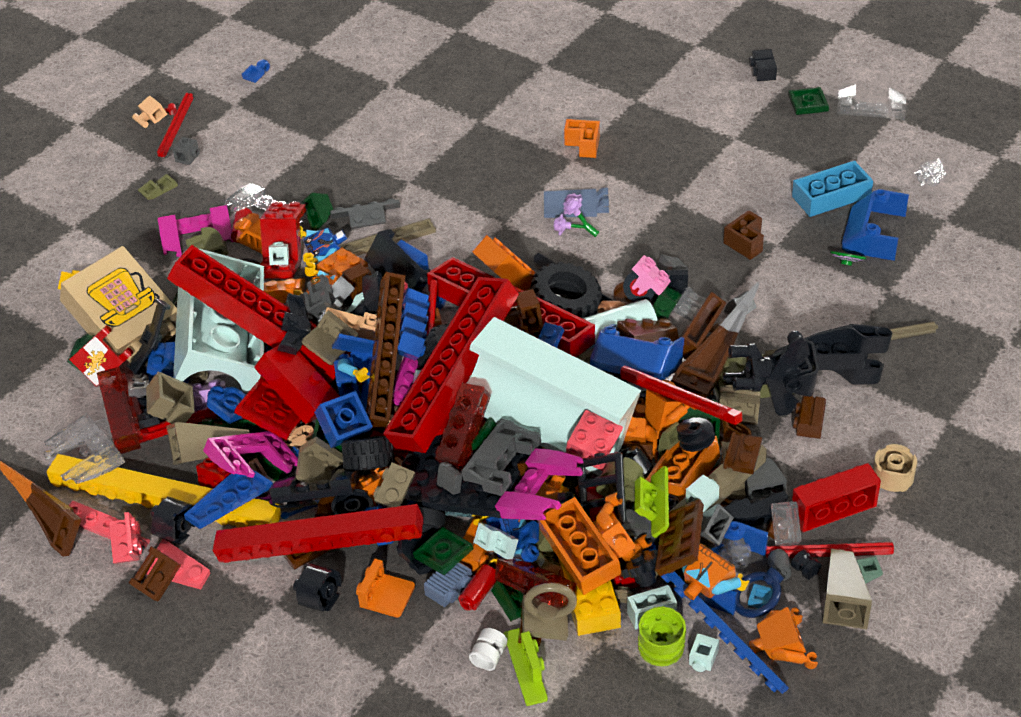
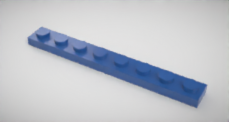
[661,572,789,694]

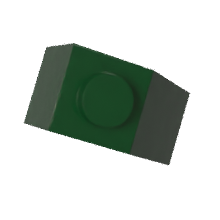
[302,193,333,231]
[653,287,682,320]

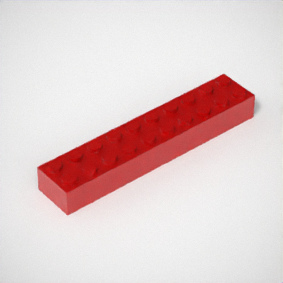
[167,245,351,385]
[427,257,595,357]
[383,277,519,453]

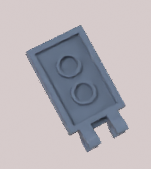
[544,188,609,218]

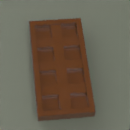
[655,499,704,576]

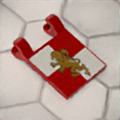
[69,325,133,387]

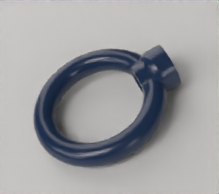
[733,567,784,618]

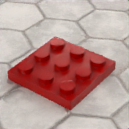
[234,378,302,440]

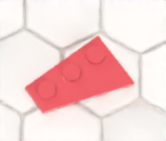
[146,539,211,590]

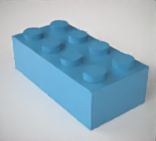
[792,161,873,217]

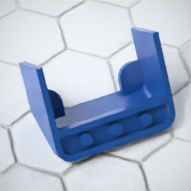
[842,189,909,261]
[590,324,684,380]
[332,334,374,411]
[680,521,768,616]

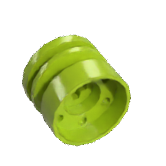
[638,606,686,666]

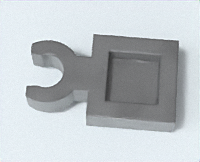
[128,375,149,398]

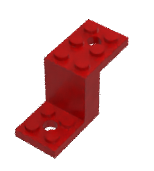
[260,202,306,279]

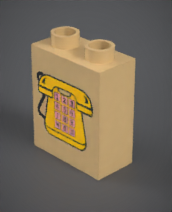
[60,246,177,363]

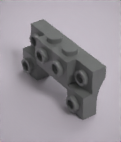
[284,274,332,323]
[462,419,541,496]

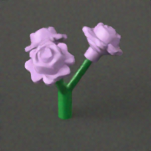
[553,193,599,237]

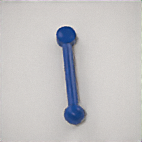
[281,500,319,519]

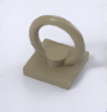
[522,583,577,641]

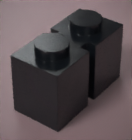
[749,49,777,81]

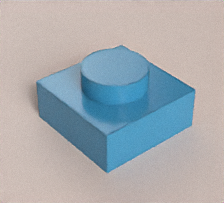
[748,584,772,608]

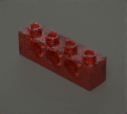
[435,383,491,470]
[494,556,577,607]

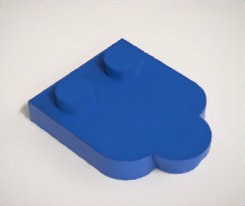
[207,386,246,424]

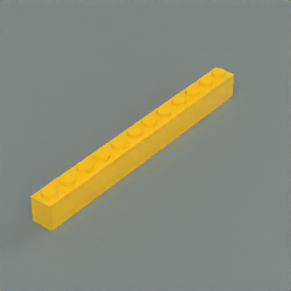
[46,454,281,528]

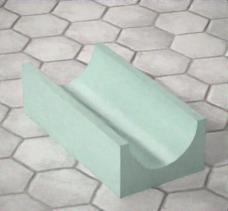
[173,248,264,395]
[456,317,641,476]

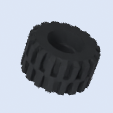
[341,436,395,470]

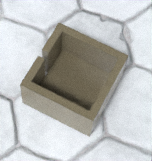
[146,371,194,424]

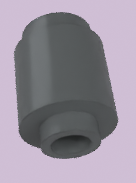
[767,549,791,582]

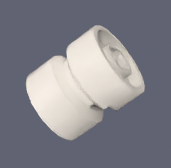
[469,628,508,671]

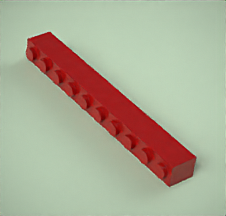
[212,504,423,563]

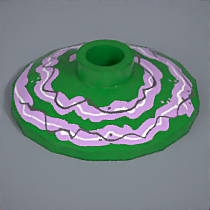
[830,251,867,266]

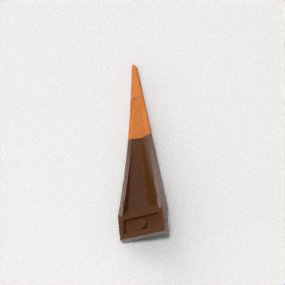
[0,461,82,557]

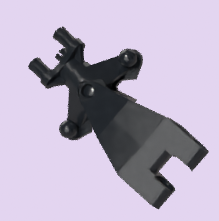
[723,324,893,416]

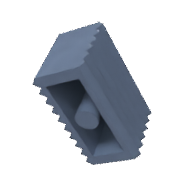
[424,562,472,607]

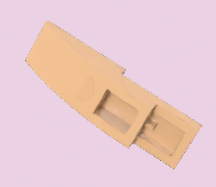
[325,307,377,340]

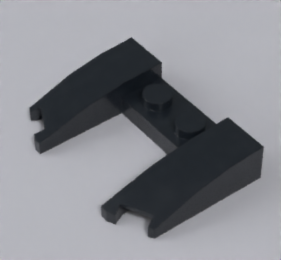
[350,271,382,317]
[269,467,362,504]

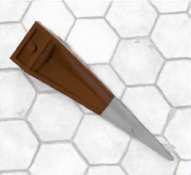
[671,282,759,398]

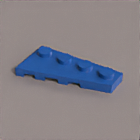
[184,469,273,529]

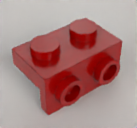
[196,458,231,489]

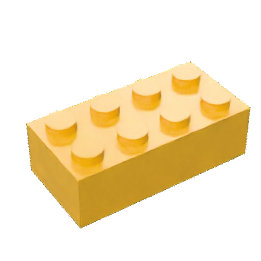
[558,558,621,636]

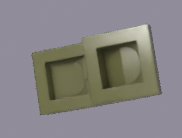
[138,174,178,200]
[658,422,679,460]

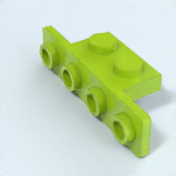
[635,466,669,538]
[503,628,548,706]

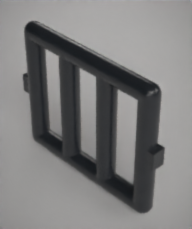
[577,452,626,525]

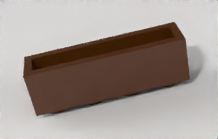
[678,292,726,360]

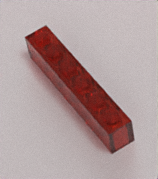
[97,367,143,455]

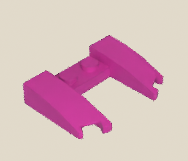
[158,205,234,257]
[203,431,298,478]
[495,448,584,520]

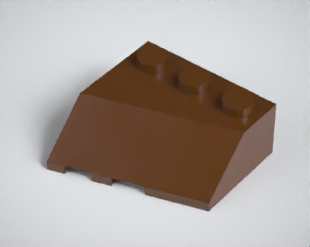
[616,318,679,342]

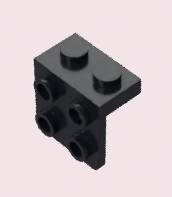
[397,530,438,574]

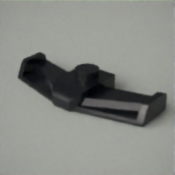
[277,294,311,355]
[126,299,171,375]

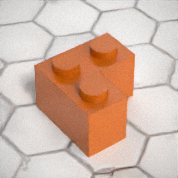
[564,119,600,158]

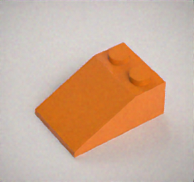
[264,277,305,304]

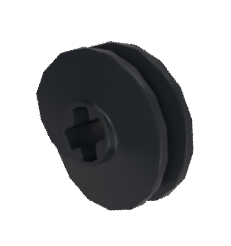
[677,418,715,452]

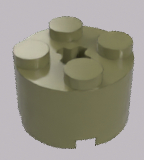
[596,457,646,505]

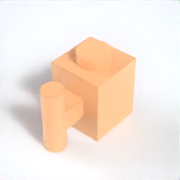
[132,96,167,128]

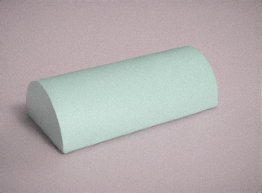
[582,299,657,351]

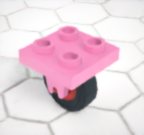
[623,255,671,302]

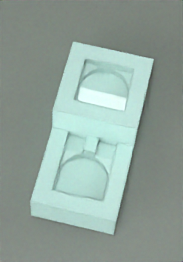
[473,523,519,560]

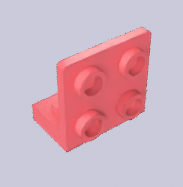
[566,410,623,471]
[109,512,142,564]

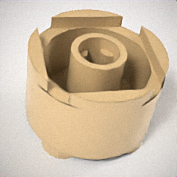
[873,444,917,492]

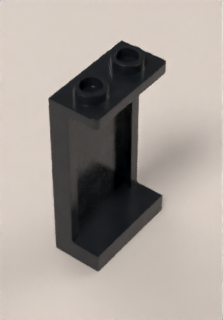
[364,229,431,293]

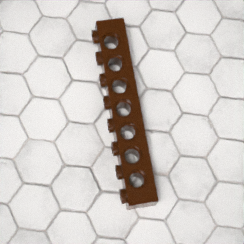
[366,272,405,430]

